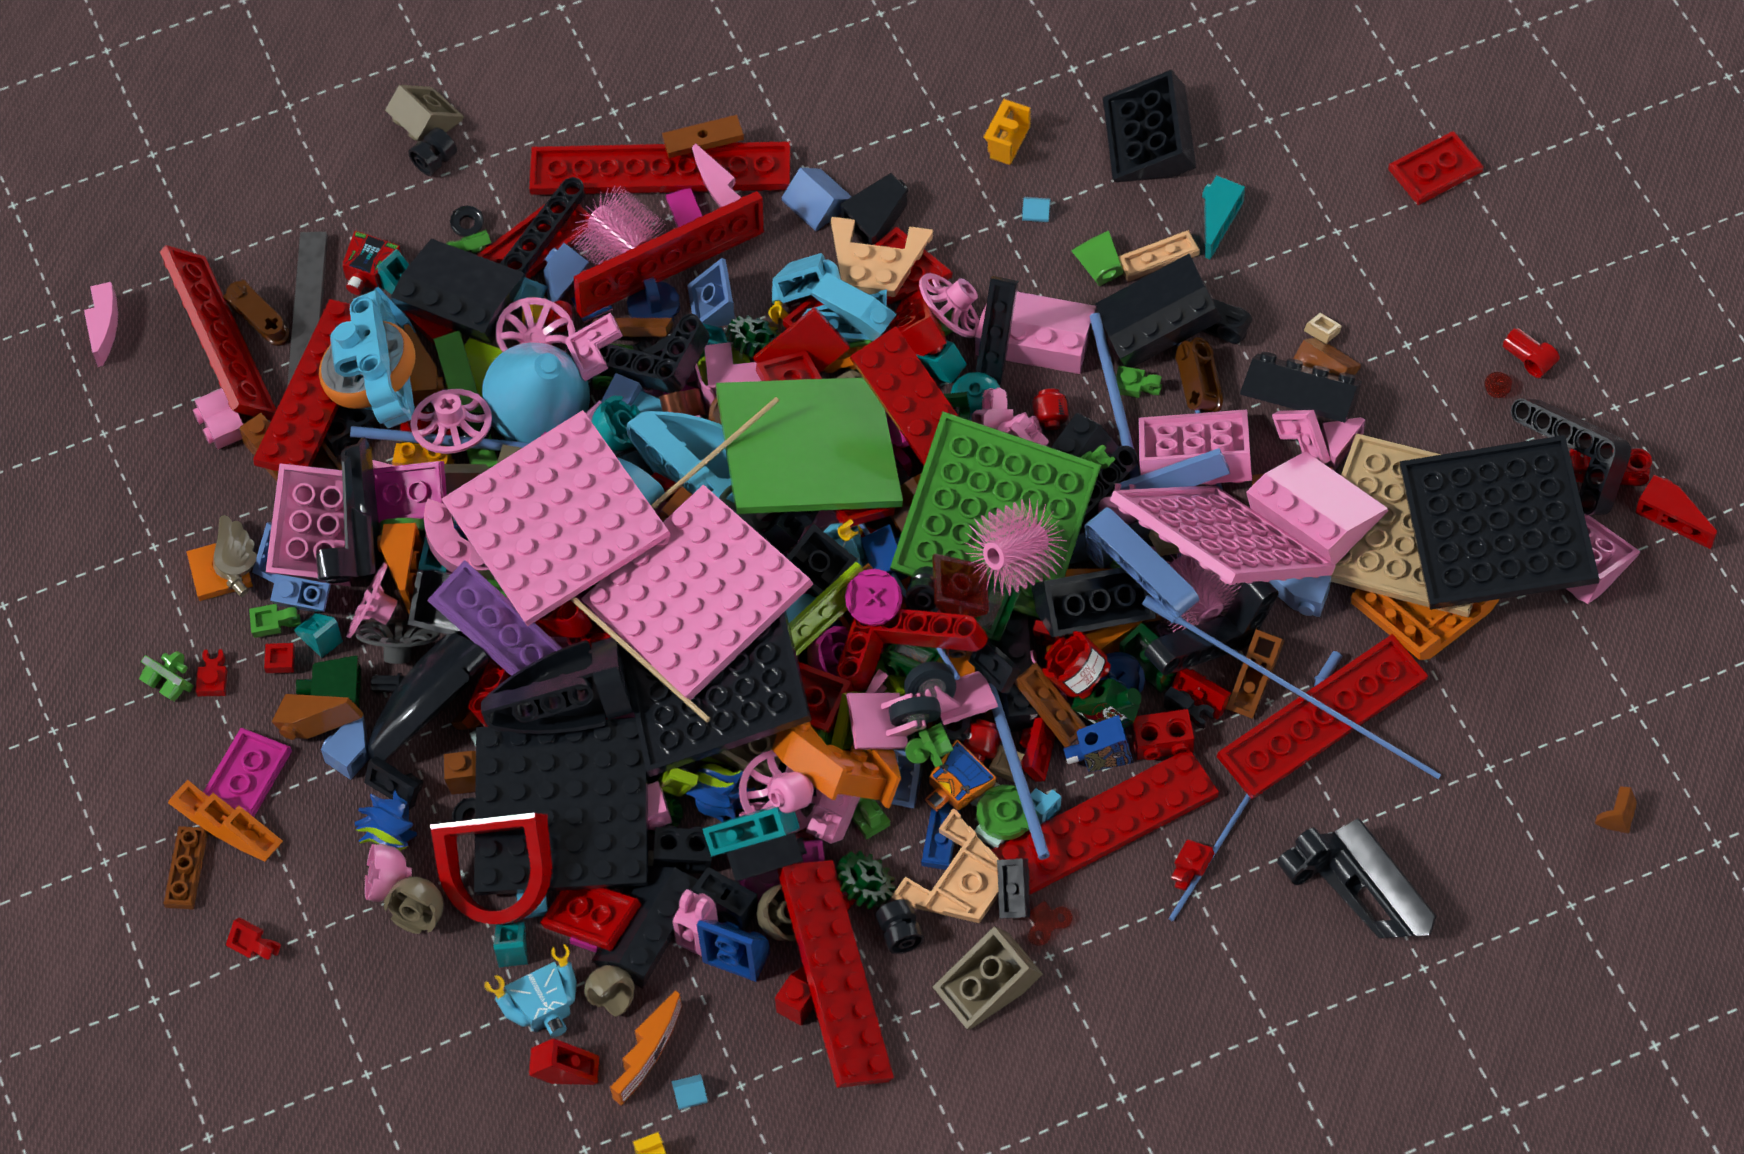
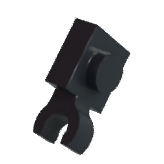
[1164,686,1214,729]

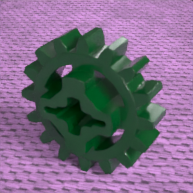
[725,316,781,358]
[836,851,896,909]

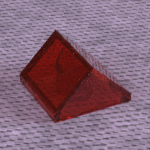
[932,554,989,618]

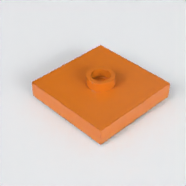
[186,543,253,601]

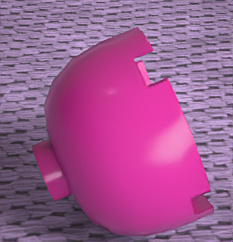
[806,626,849,677]

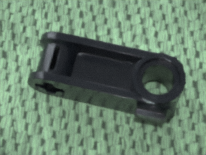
[1202,298,1253,344]

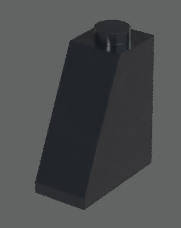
[840,173,908,245]
[727,833,807,882]

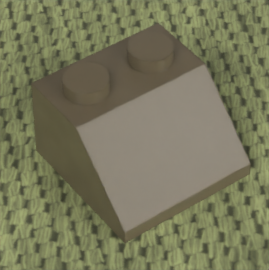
[385,85,464,142]

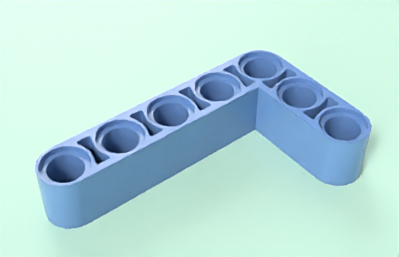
[1085,507,1200,618]

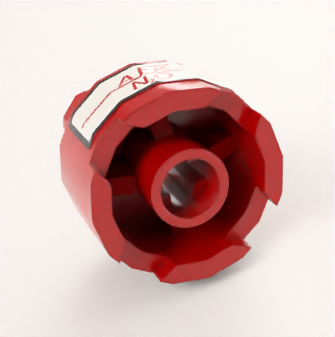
[1042,631,1111,699]

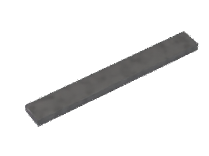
[287,232,328,387]

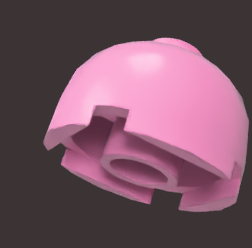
[365,844,412,902]

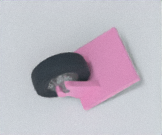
[904,661,998,725]
[846,693,941,749]

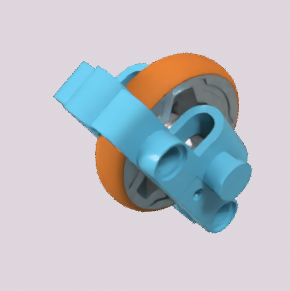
[319,290,415,428]

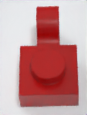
[1171,839,1215,891]
[225,917,281,960]

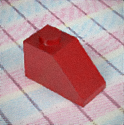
[775,966,814,1026]
[529,1038,599,1085]

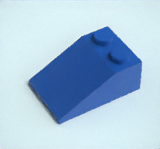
[697,920,770,982]

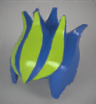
[686,764,756,822]
[355,790,417,851]

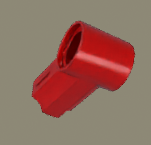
[1503,328,1560,378]

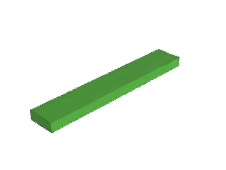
[434,331,498,468]

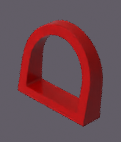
[431,813,552,925]

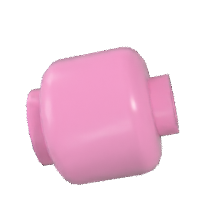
[769,771,814,814]

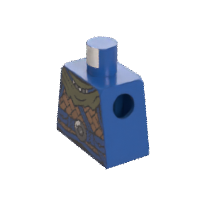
[1064,715,1134,772]

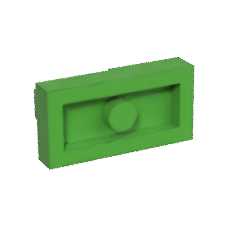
[852,797,890,840]

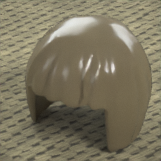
[584,965,634,1017]

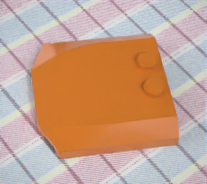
[1351,589,1500,660]

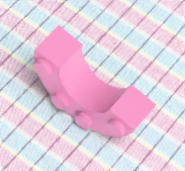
[424,499,494,580]

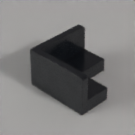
[408,569,466,636]

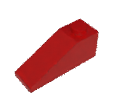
[1636,475,1717,549]

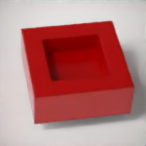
[264,643,295,674]

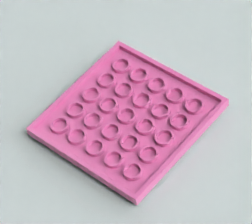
[442,410,671,627]
[581,485,813,700]
[1110,485,1336,585]

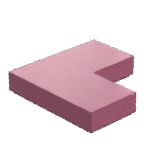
[564,313,623,381]
[704,342,761,385]
[1272,410,1331,464]

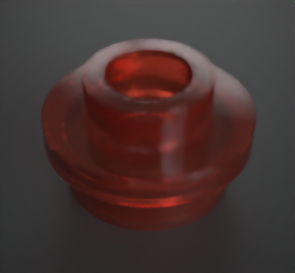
[1484,372,1512,398]

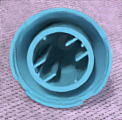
[482,342,590,443]

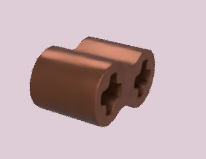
[659,388,706,416]

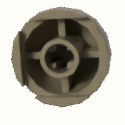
[384,876,443,934]
[756,884,796,942]

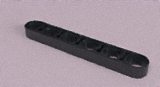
[500,177,585,274]

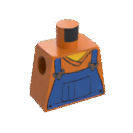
[925,740,996,811]

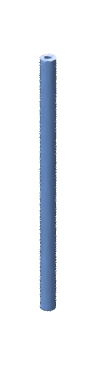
[1089,313,1141,479]
[350,426,529,451]
[988,683,1050,860]

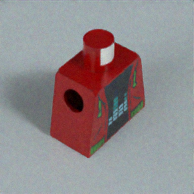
[342,230,402,295]

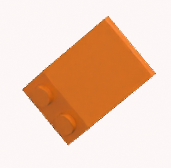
[377,523,424,614]

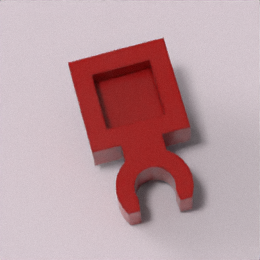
[196,649,228,697]

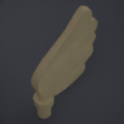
[213,515,257,597]

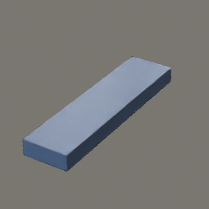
[1118,448,1230,490]

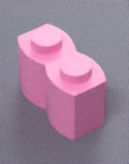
[193,388,243,449]

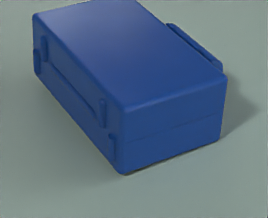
[861,525,908,581]

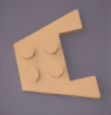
[831,217,933,297]
[891,809,999,923]

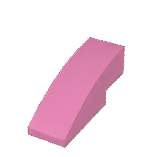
[692,143,741,207]
[84,282,118,367]

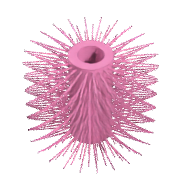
[571,186,665,265]
[964,498,1068,596]
[1152,551,1241,632]

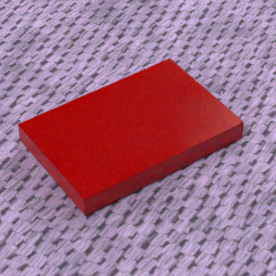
[1388,131,1484,205]
[753,307,850,373]
[540,888,641,951]

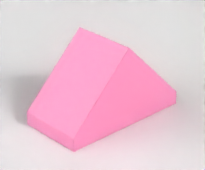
[1322,417,1365,471]

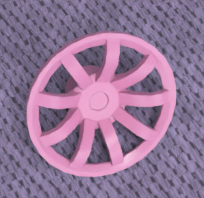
[919,273,979,338]
[496,297,575,352]
[410,389,492,454]
[346,562,398,638]
[739,750,823,834]

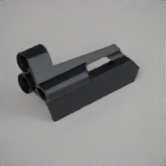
[316,437,383,584]
[1277,818,1437,939]

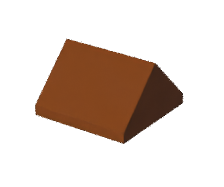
[1293,338,1361,375]

